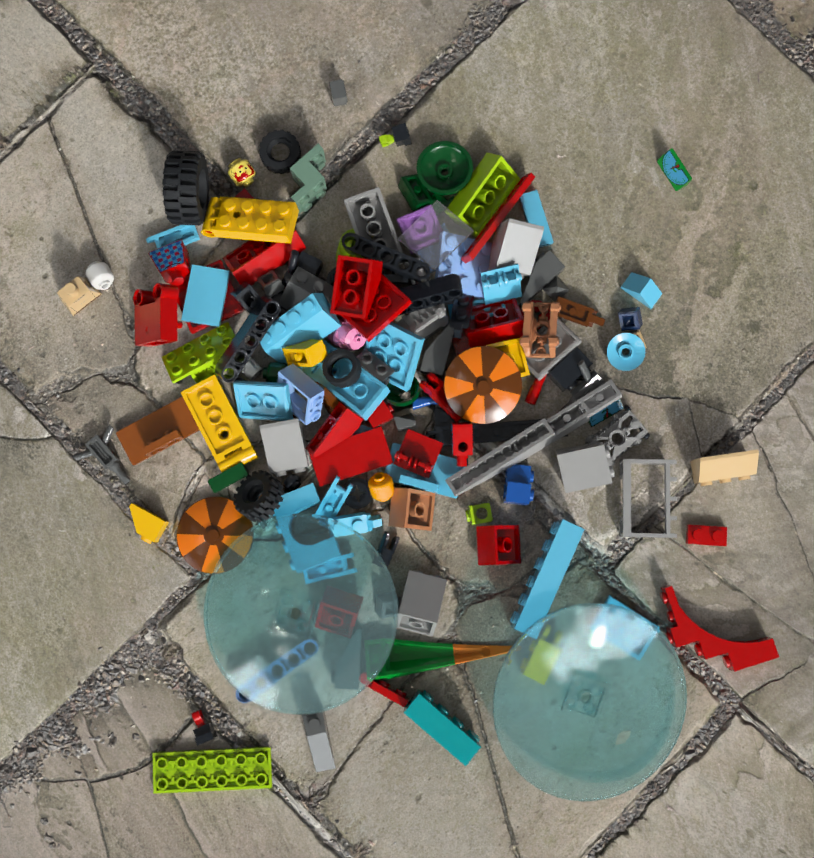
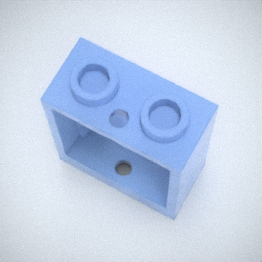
[277,364,325,425]

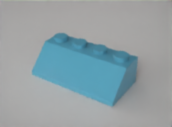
[260,293,342,365]

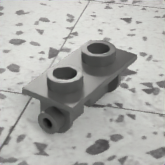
[357,349,395,385]

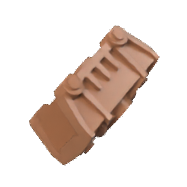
[520,302,561,358]

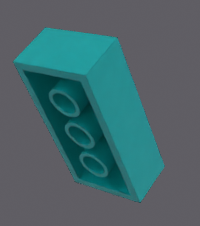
[404,689,481,766]

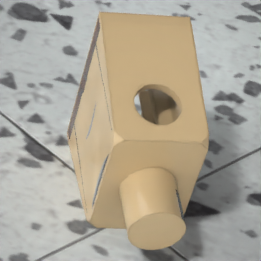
[57,276,102,316]

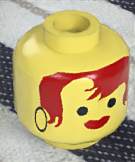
[228,158,256,187]

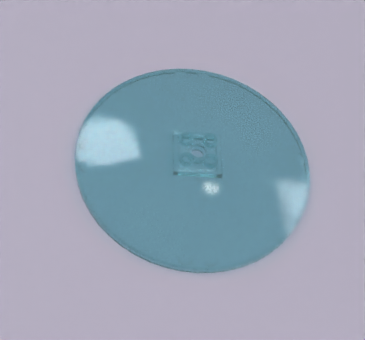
[204,513,398,715]
[493,603,687,801]

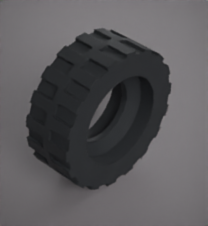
[259,130,301,174]

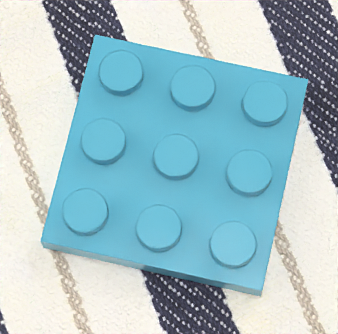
[364,322,425,391]

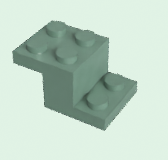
[290,144,327,214]

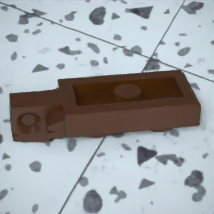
[556,296,606,327]

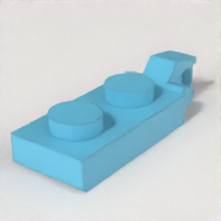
[327,512,382,538]

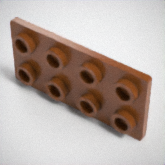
[116,397,200,466]

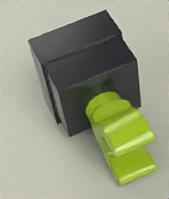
[379,123,412,147]

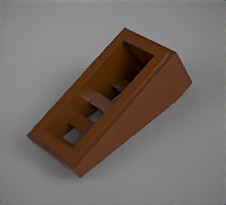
[315,381,344,414]

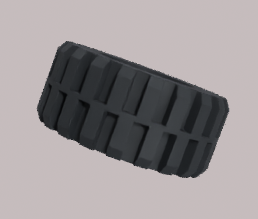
[163,150,209,226]

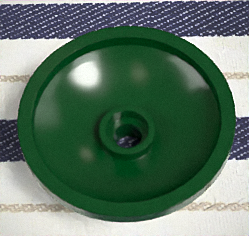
[417,141,473,195]

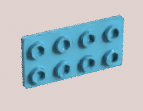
[384,443,466,499]

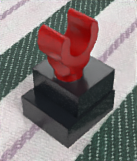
[191,709,218,746]

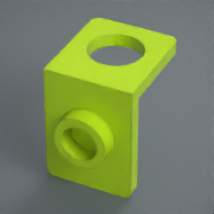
[465,503,493,525]

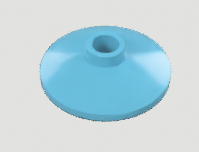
[607,333,645,371]

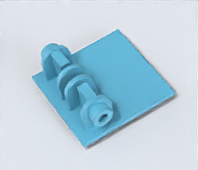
[480,264,522,305]

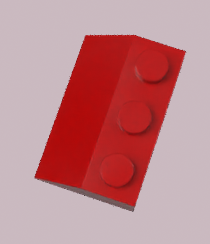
[464,298,524,348]

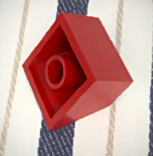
[476,525,521,565]

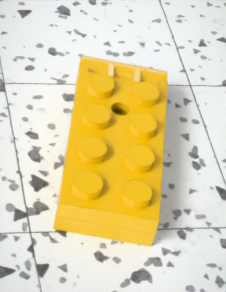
[201,196,299,244]
[181,374,259,472]

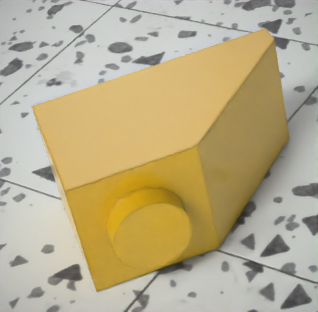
[282,339,327,367]
[129,503,169,544]

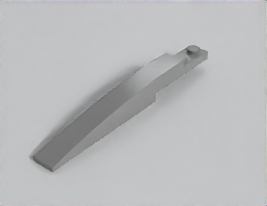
[445,380,622,497]

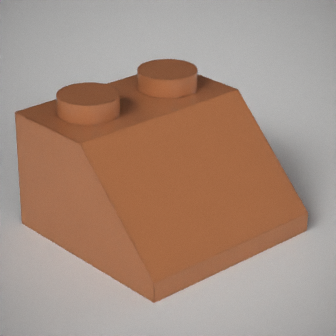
[388,488,436,531]

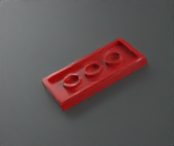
[309,426,393,487]

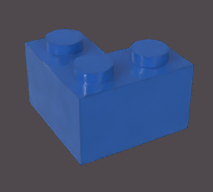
[503,464,534,505]

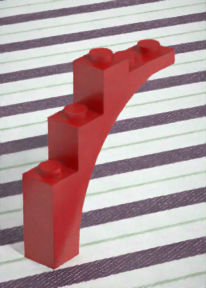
[660,585,779,672]

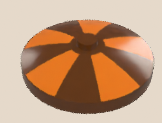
[444,346,522,424]
[177,497,255,574]

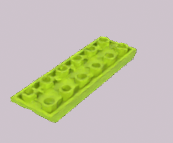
[152,746,272,794]

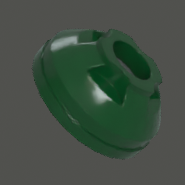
[387,377,420,406]

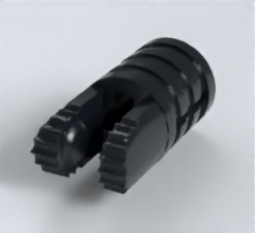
[372,531,400,570]

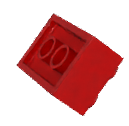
[330,255,383,319]

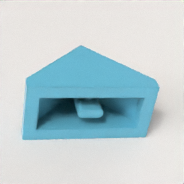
[620,272,662,309]

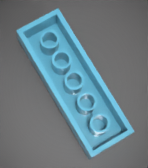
[510,519,585,639]

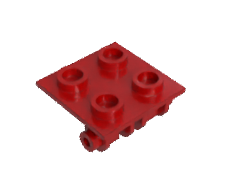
[393,429,444,478]

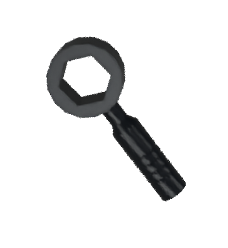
[282,250,299,287]

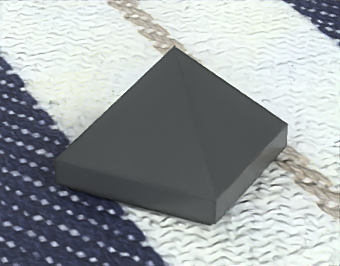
[543,277,569,302]

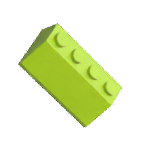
[445,152,520,237]

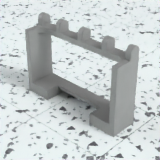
[620,459,677,538]

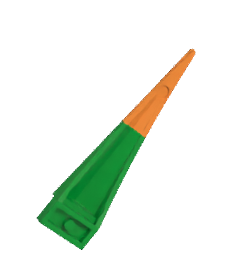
[364,638,522,680]

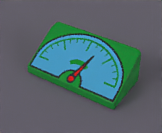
[657,148,692,191]

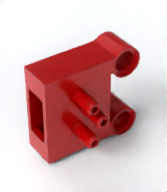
[133,283,183,347]

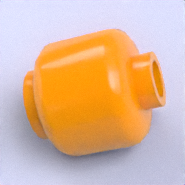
[368,472,395,502]

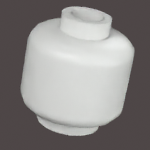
[85,261,114,290]

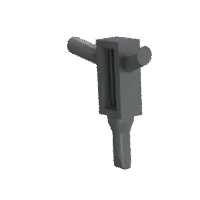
[557,360,606,413]
[72,424,131,485]

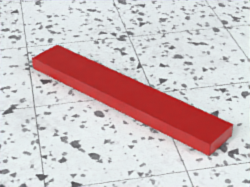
[461,173,536,264]

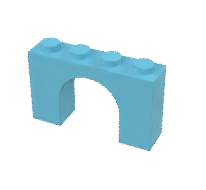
[273,483,342,574]

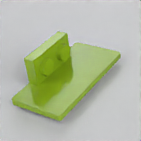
[162,322,235,384]

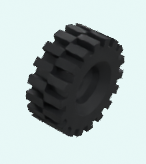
[233,470,284,522]

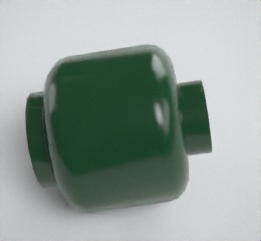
[263,362,288,383]

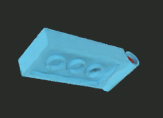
[298,339,390,421]

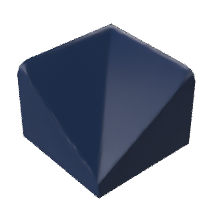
[618,307,643,331]

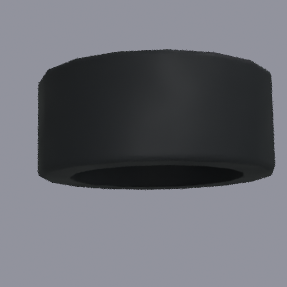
[322,349,362,388]

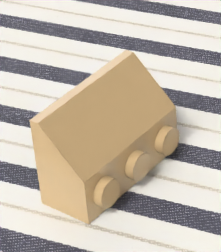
[690,449,759,486]

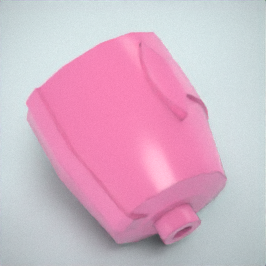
[326,318,366,351]

